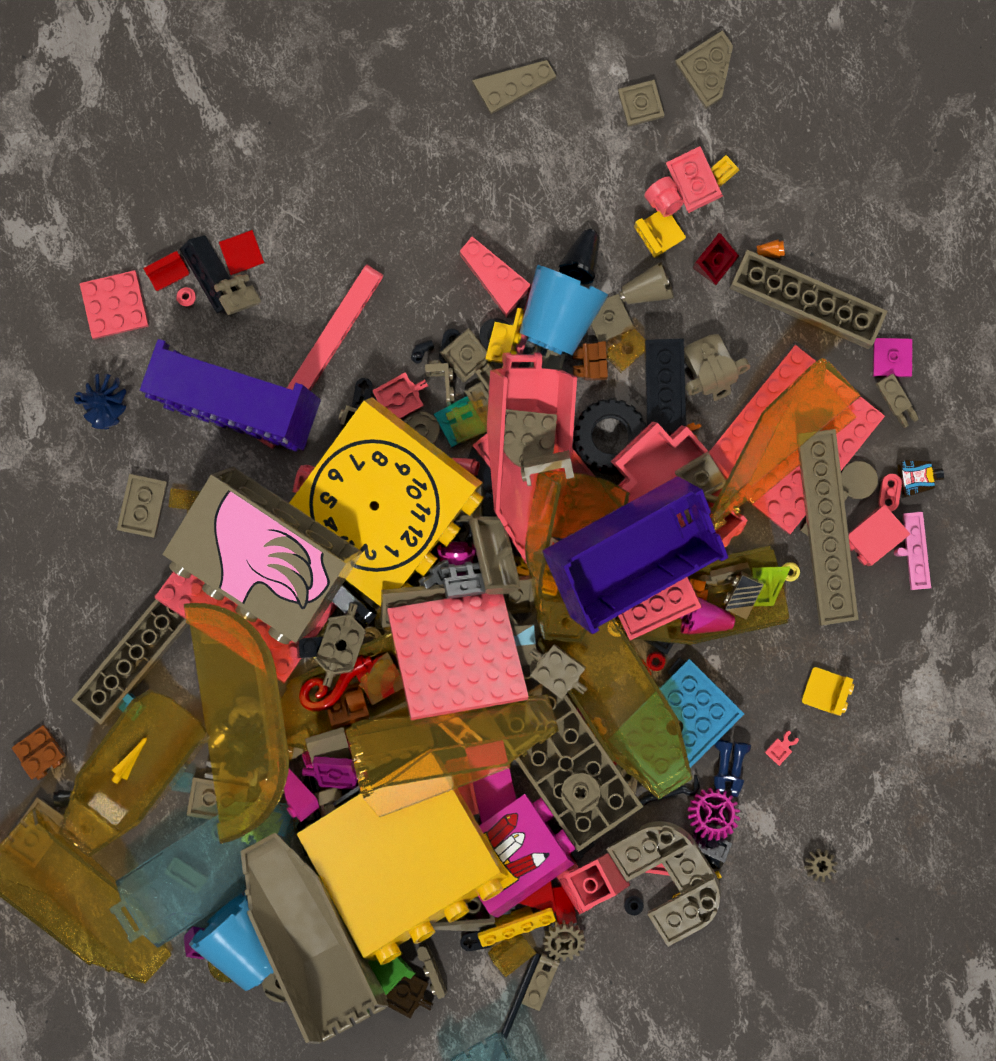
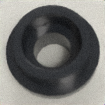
[624,896,644,916]

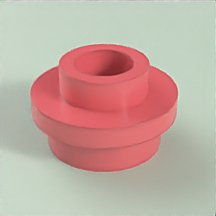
[177,287,196,307]

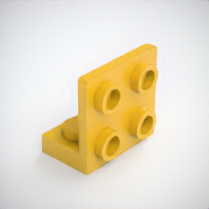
[634,211,686,258]

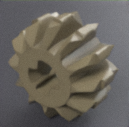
[804,849,838,882]

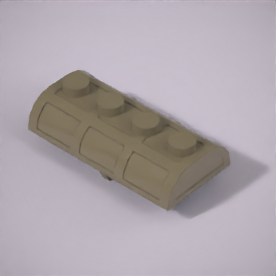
[468,517,521,594]

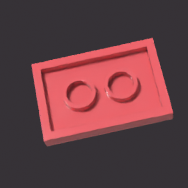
[666,146,723,213]

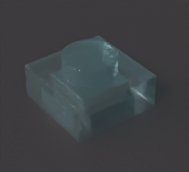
[171,771,194,793]

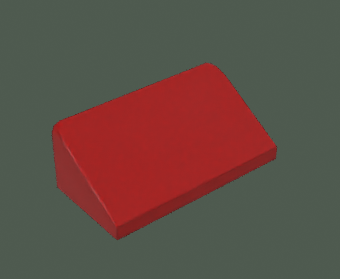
[552,886,577,925]

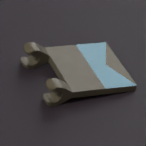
[511,625,538,678]

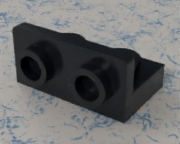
[692,827,732,869]

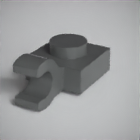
[418,560,450,588]

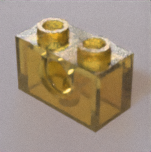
[606,329,645,373]

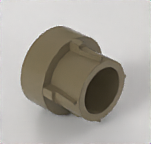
[312,788,345,818]

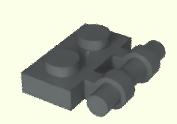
[440,561,485,599]

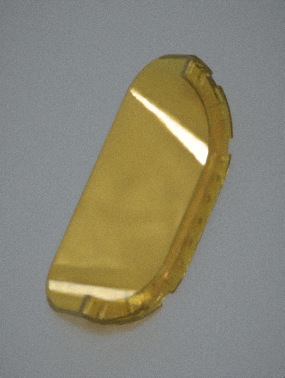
[184,603,289,844]

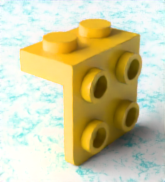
[801,667,854,716]

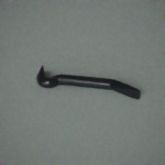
[640,775,700,806]

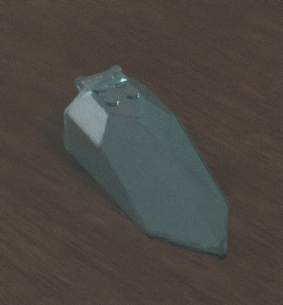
[109,802,299,948]

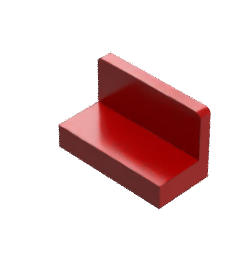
[143,251,190,291]

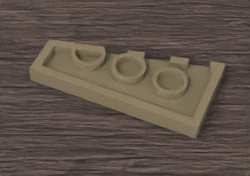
[472,60,556,114]

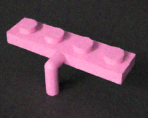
[894,512,931,590]

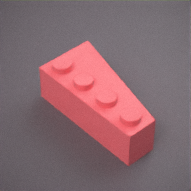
[460,237,531,318]

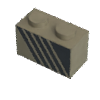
[723,571,764,619]

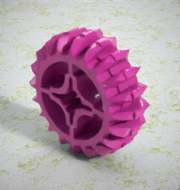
[688,788,740,841]

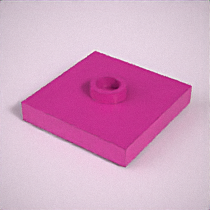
[873,338,912,378]

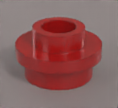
[646,652,666,671]

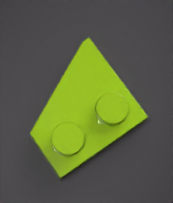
[752,566,790,607]

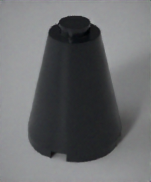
[558,229,600,284]

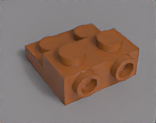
[12,725,66,780]

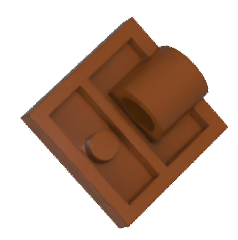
[324,682,370,729]

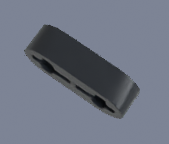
[352,378,373,409]
[460,930,496,951]

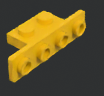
[485,308,524,368]
[478,906,556,947]

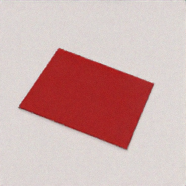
[219,230,264,275]

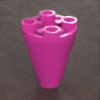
[679,597,735,635]

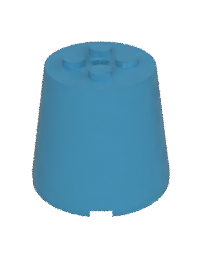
[519,265,608,355]
[189,892,274,991]

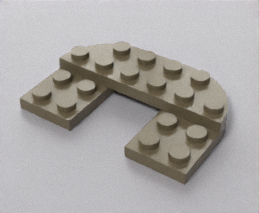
[606,821,721,947]

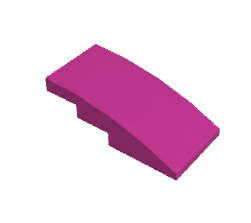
[465,739,516,823]

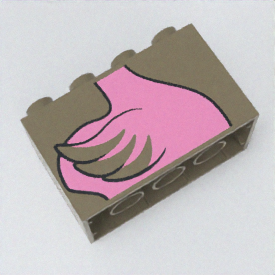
[162,466,363,644]

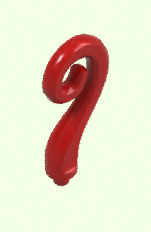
[299,656,373,712]

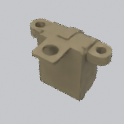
[684,334,751,401]

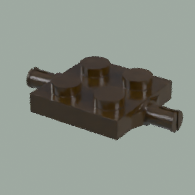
[386,975,434,1019]

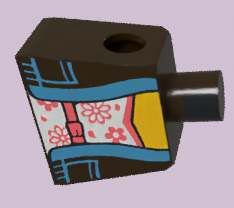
[897,460,944,498]

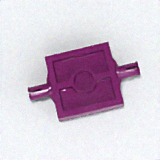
[302,757,369,789]

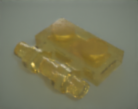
[445,399,488,444]

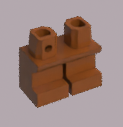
[572,341,608,380]

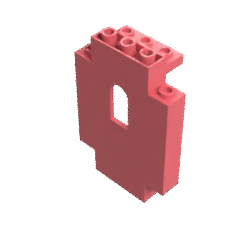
[611,422,748,548]

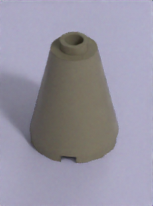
[619,262,674,304]

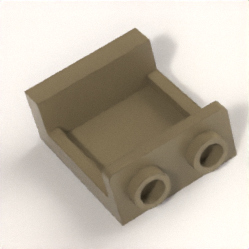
[520,450,574,486]

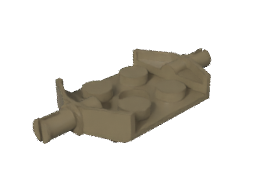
[314,603,366,687]

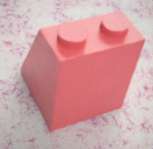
[848,505,910,566]
[565,852,630,911]

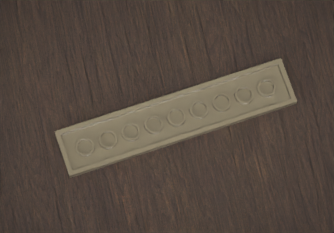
[796,429,859,626]

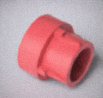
[644,177,684,217]

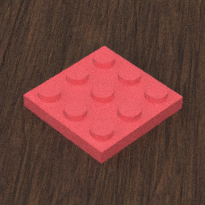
[80,270,149,339]

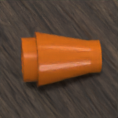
[757,239,785,258]

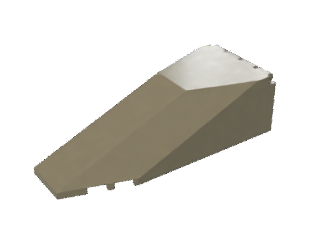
[241,832,389,1044]

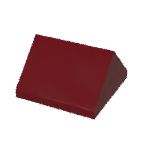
[693,233,739,285]

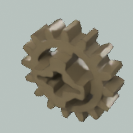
[543,920,585,961]

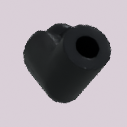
[411,340,435,364]

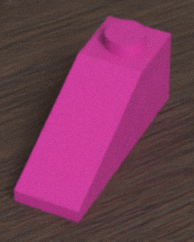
[278,760,319,821]

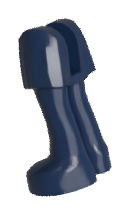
[714,740,751,797]

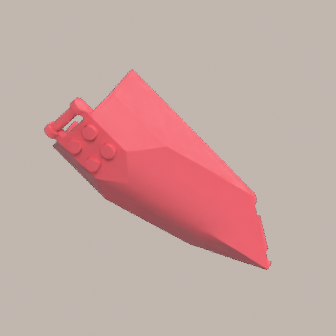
[487,352,577,564]

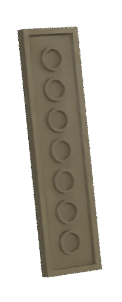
[381,575,535,628]

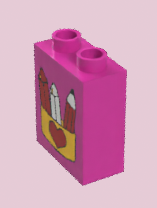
[478,794,576,918]

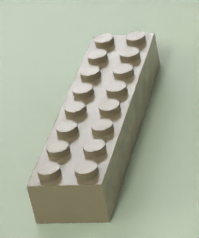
[729,250,888,349]
[72,599,191,725]

